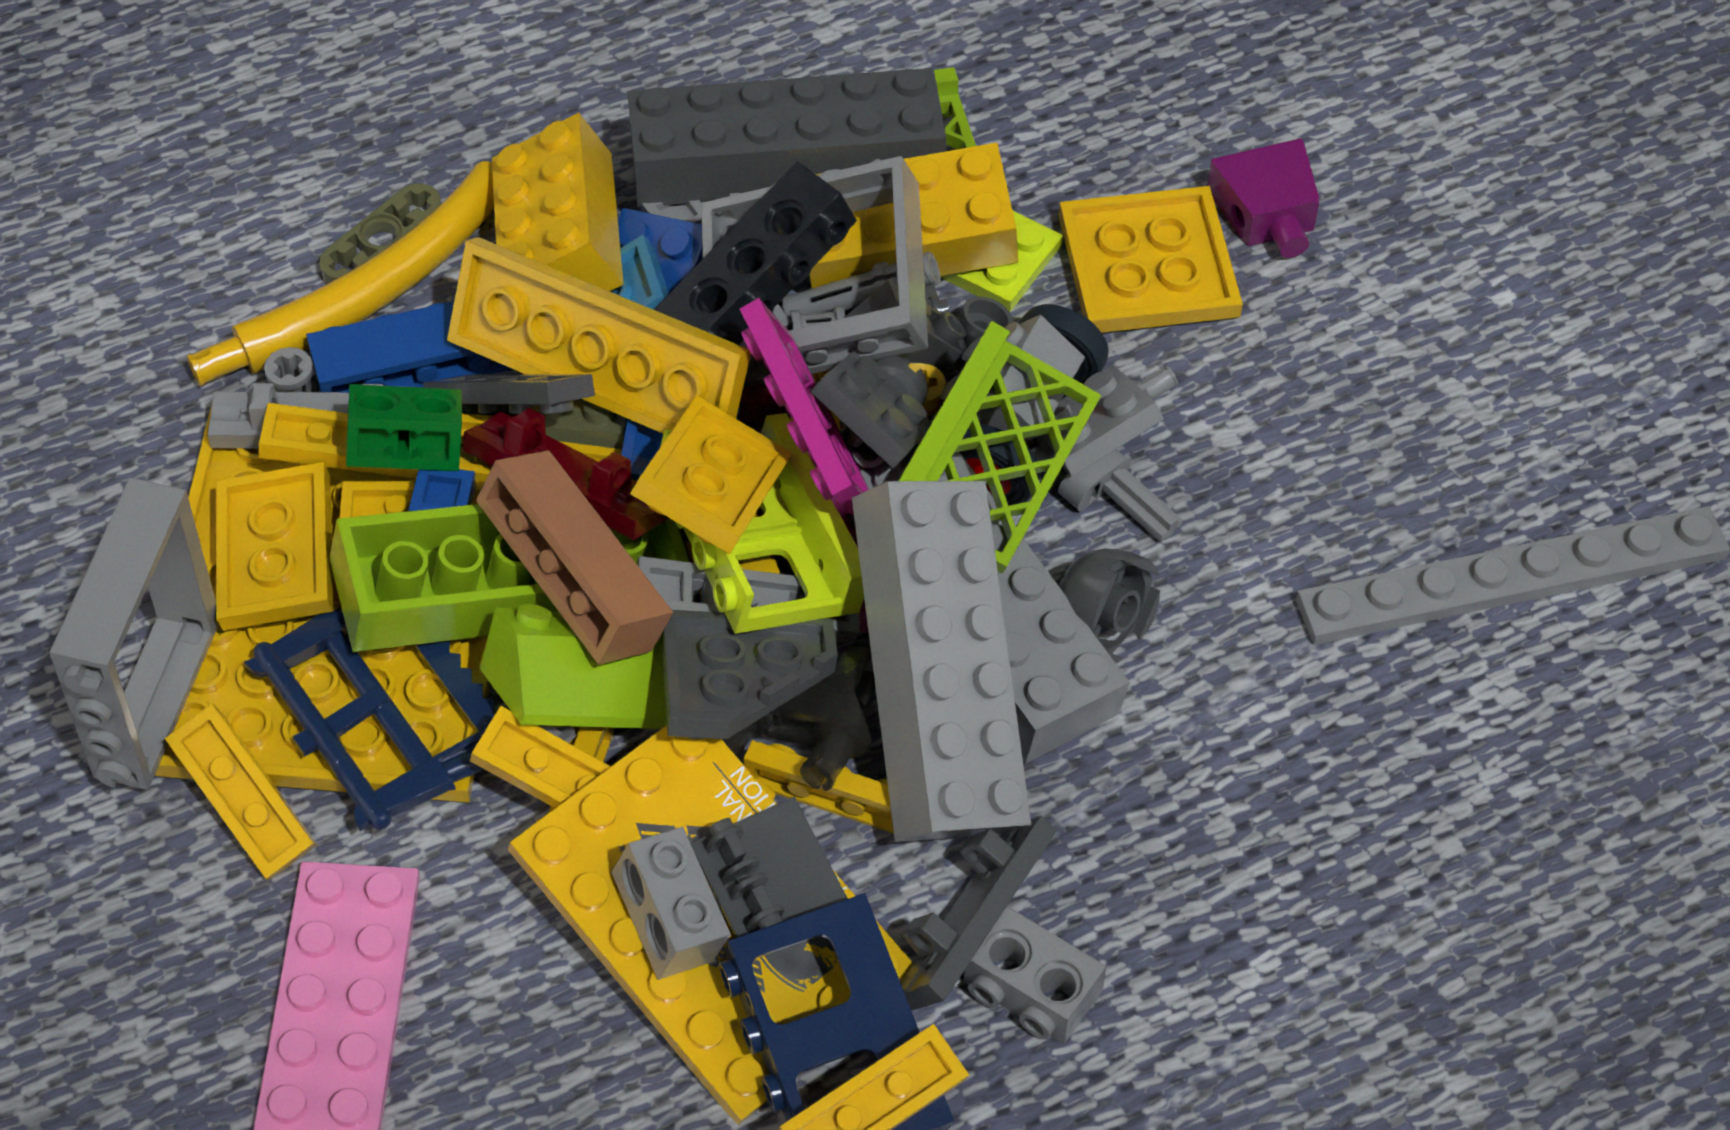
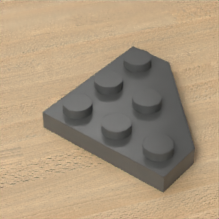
[661,610,838,739]

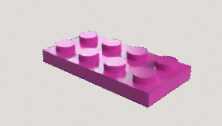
[740,298,869,517]

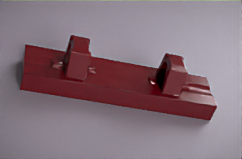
[463,408,669,540]

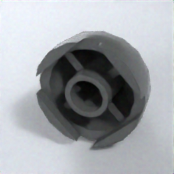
[1057,548,1160,663]

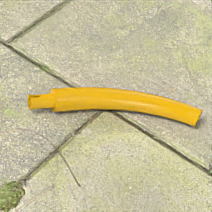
[186,161,494,387]

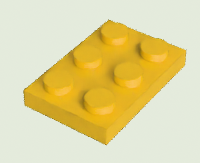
[630,395,792,554]
[216,462,334,631]

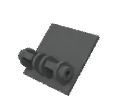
[691,797,848,938]

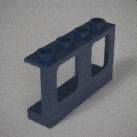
[719,893,954,1130]

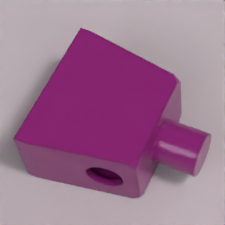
[1207,138,1319,258]

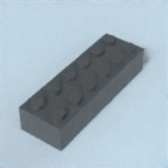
[627,68,946,207]

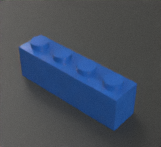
[306,301,514,393]

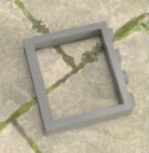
[702,156,928,389]
[49,477,219,790]

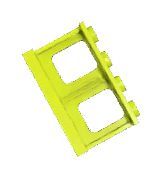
[660,413,864,634]

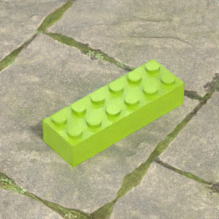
[329,504,689,652]

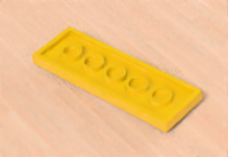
[447,237,751,434]

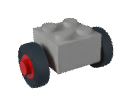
[932,304,1109,506]

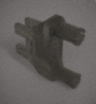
[722,645,876,791]

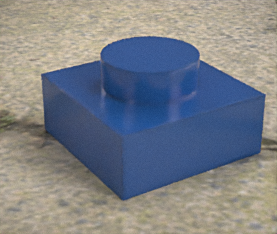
[409,469,476,511]

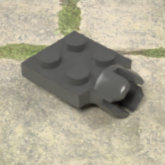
[810,351,932,468]

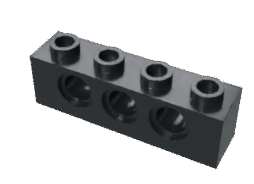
[654,161,857,345]

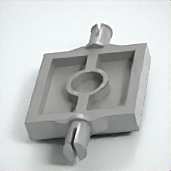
[1031,365,1179,476]

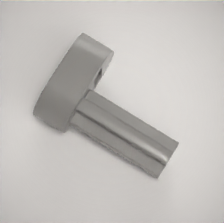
[1058,449,1183,542]

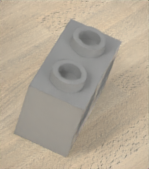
[611,827,731,980]
[964,906,1107,1044]

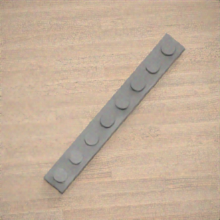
[1296,506,1730,645]

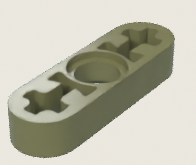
[319,183,441,285]

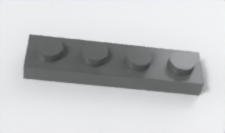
[423,374,595,414]

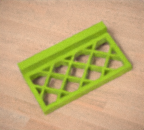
[899,321,1101,574]

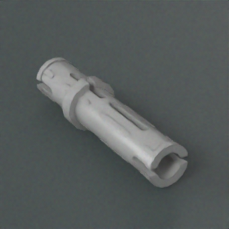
[783,252,941,319]

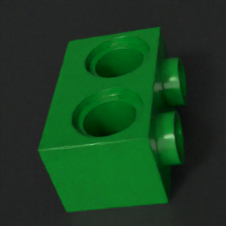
[346,384,462,471]

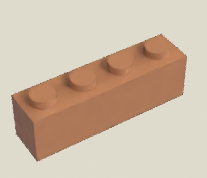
[476,450,673,665]

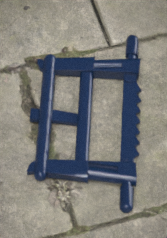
[244,606,534,831]

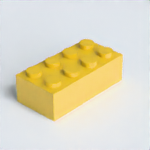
[492,112,624,291]
[809,142,1018,288]

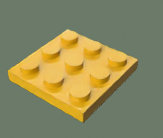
[1058,186,1243,333]

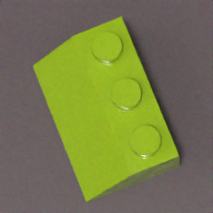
[480,604,667,729]

